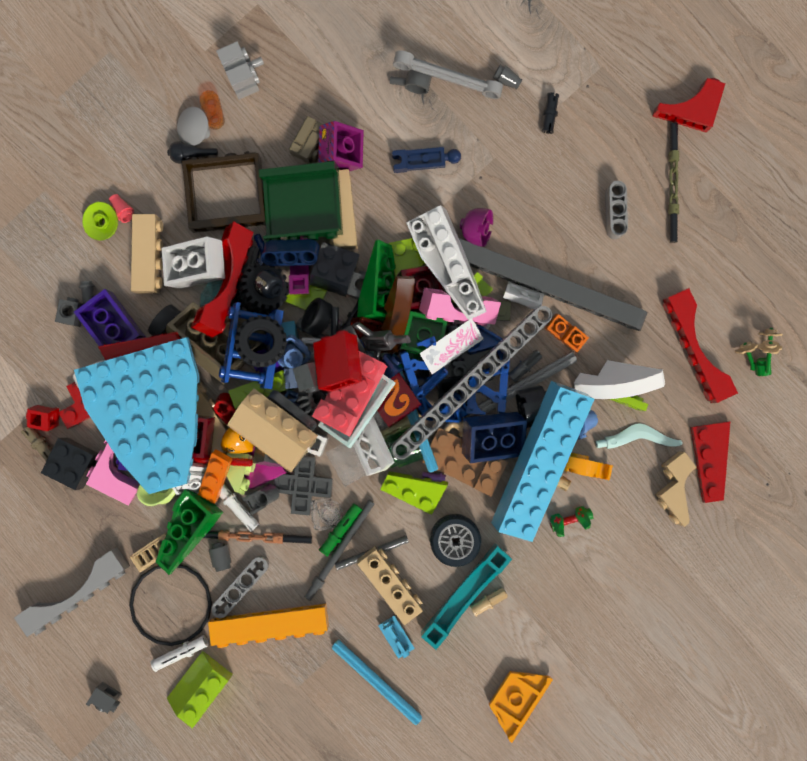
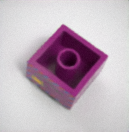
[318,121,364,172]

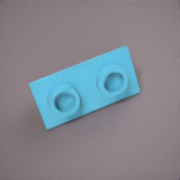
[378,615,415,659]

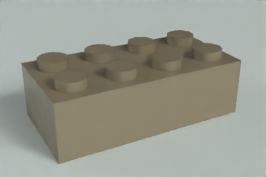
[165,302,246,385]

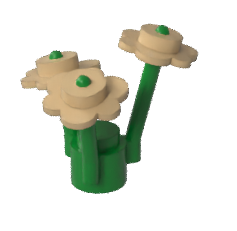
[735,327,783,376]

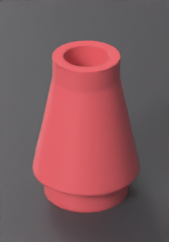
[109,194,134,223]

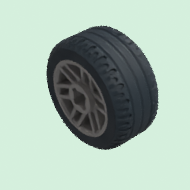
[430,514,481,567]

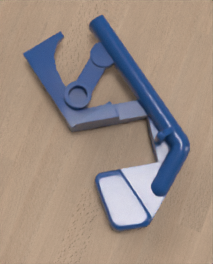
[466,325,510,415]
[399,336,468,423]

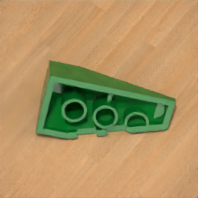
[357,239,396,323]
[156,489,223,575]

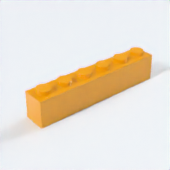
[208,603,329,648]

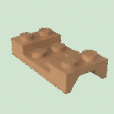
[422,428,508,497]

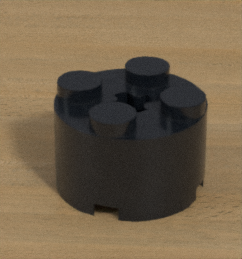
[516,385,546,428]

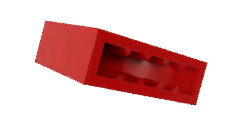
[653,78,726,133]

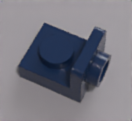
[381,353,404,379]

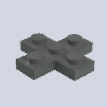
[274,456,333,516]

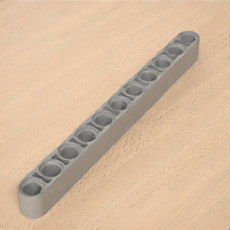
[390,306,552,459]

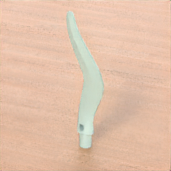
[595,423,683,449]

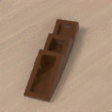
[381,276,415,353]

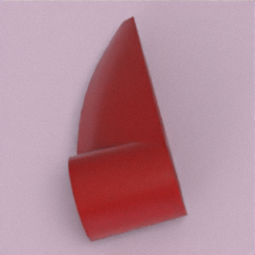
[214,393,236,424]

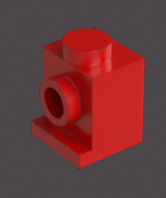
[26,405,59,431]

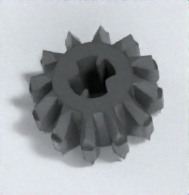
[295,390,327,418]

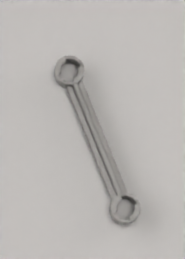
[393,51,503,99]

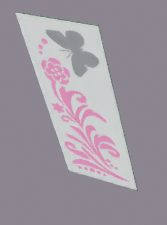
[420,319,483,374]

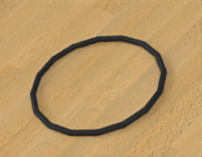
[129,565,212,646]

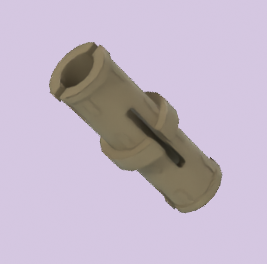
[21,427,52,461]

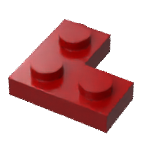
[58,382,91,429]

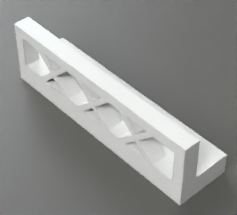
[353,417,395,476]

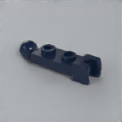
[392,147,461,173]

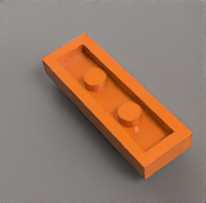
[198,449,233,504]

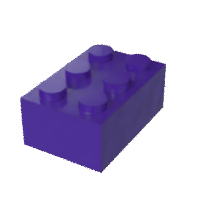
[74,289,146,346]

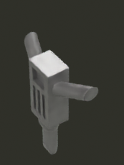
[352,322,411,361]

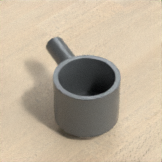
[390,70,432,94]

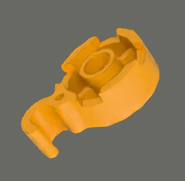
[564,452,613,480]

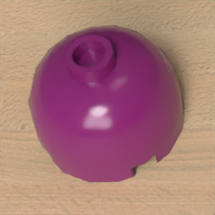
[460,208,493,247]

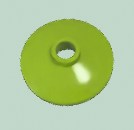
[82,202,118,241]

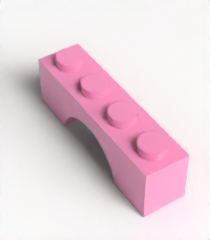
[419,288,501,326]

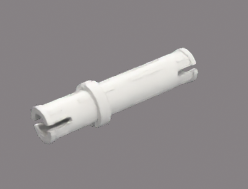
[220,484,260,532]
[151,635,209,672]

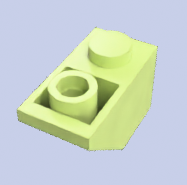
[227,452,256,495]

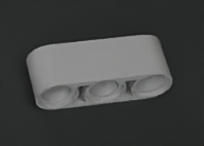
[605,181,628,239]

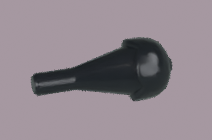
[167,141,218,164]

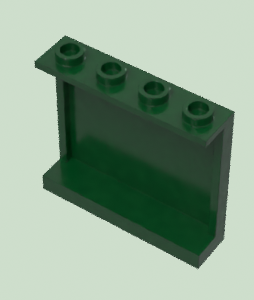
[259,161,343,241]

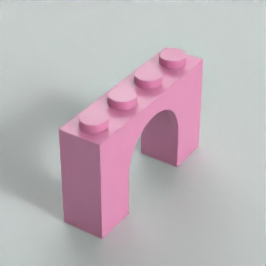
[86,440,140,506]

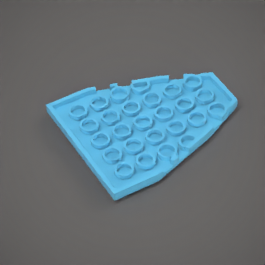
[74,337,200,494]

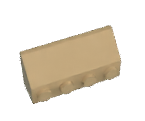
[227,388,318,473]

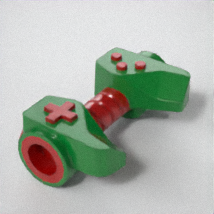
[549,506,594,537]

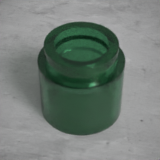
[385,427,423,468]

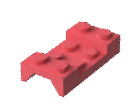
[312,351,387,437]

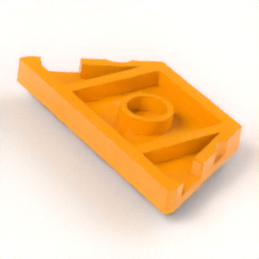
[489,671,553,743]

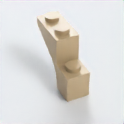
[655,451,697,527]

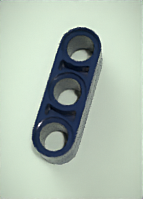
[261,239,320,266]

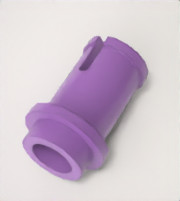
[422,471,446,482]

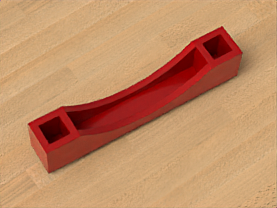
[191,221,254,337]
[663,288,738,403]

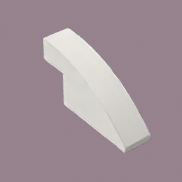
[574,360,665,399]

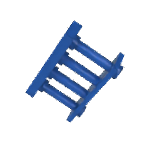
[219,302,284,389]

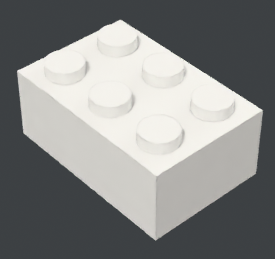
[162,237,225,289]

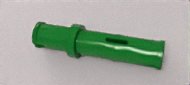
[318,503,362,557]

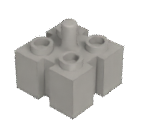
[216,41,264,99]

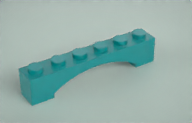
[421,543,512,650]

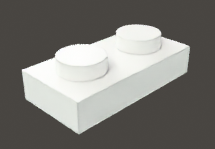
[503,281,544,309]

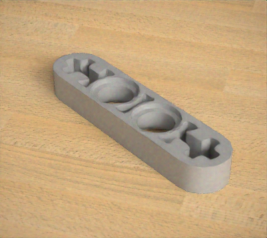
[212,556,269,618]

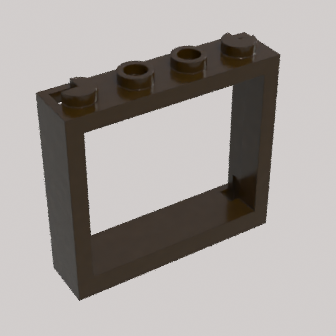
[182,151,266,233]

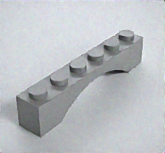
[14,548,130,637]

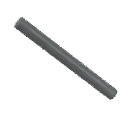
[335,535,409,571]

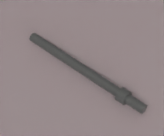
[304,500,374,601]

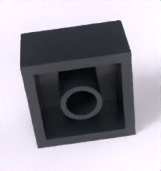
[310,242,360,297]
[41,437,98,490]

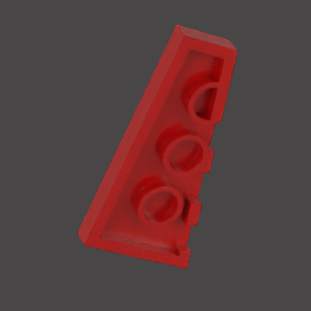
[98,331,181,361]
[690,421,731,503]

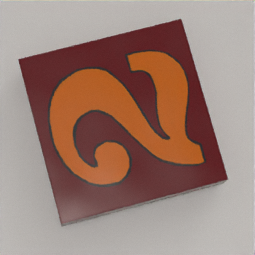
[377,373,422,428]

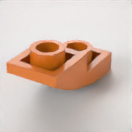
[544,314,589,353]

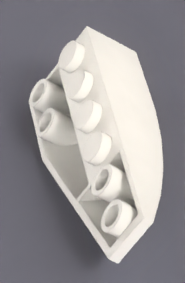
[406,205,487,320]

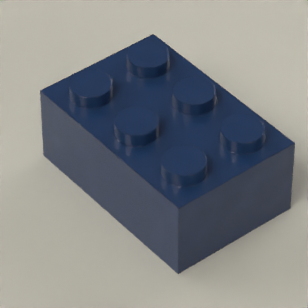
[462,412,527,463]

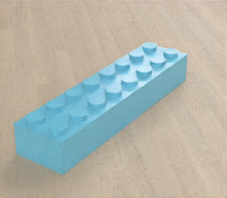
[491,381,595,542]

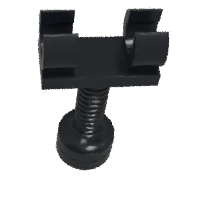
[447,324,467,376]

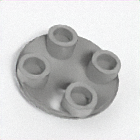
[177,107,210,146]

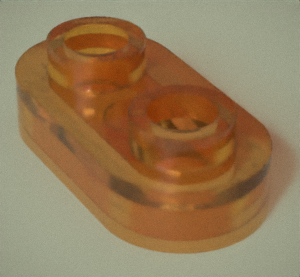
[200,90,225,130]

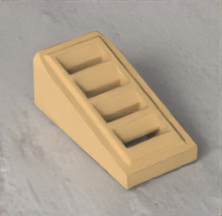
[130,533,166,572]

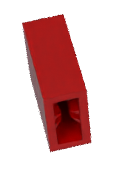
[313,330,362,392]

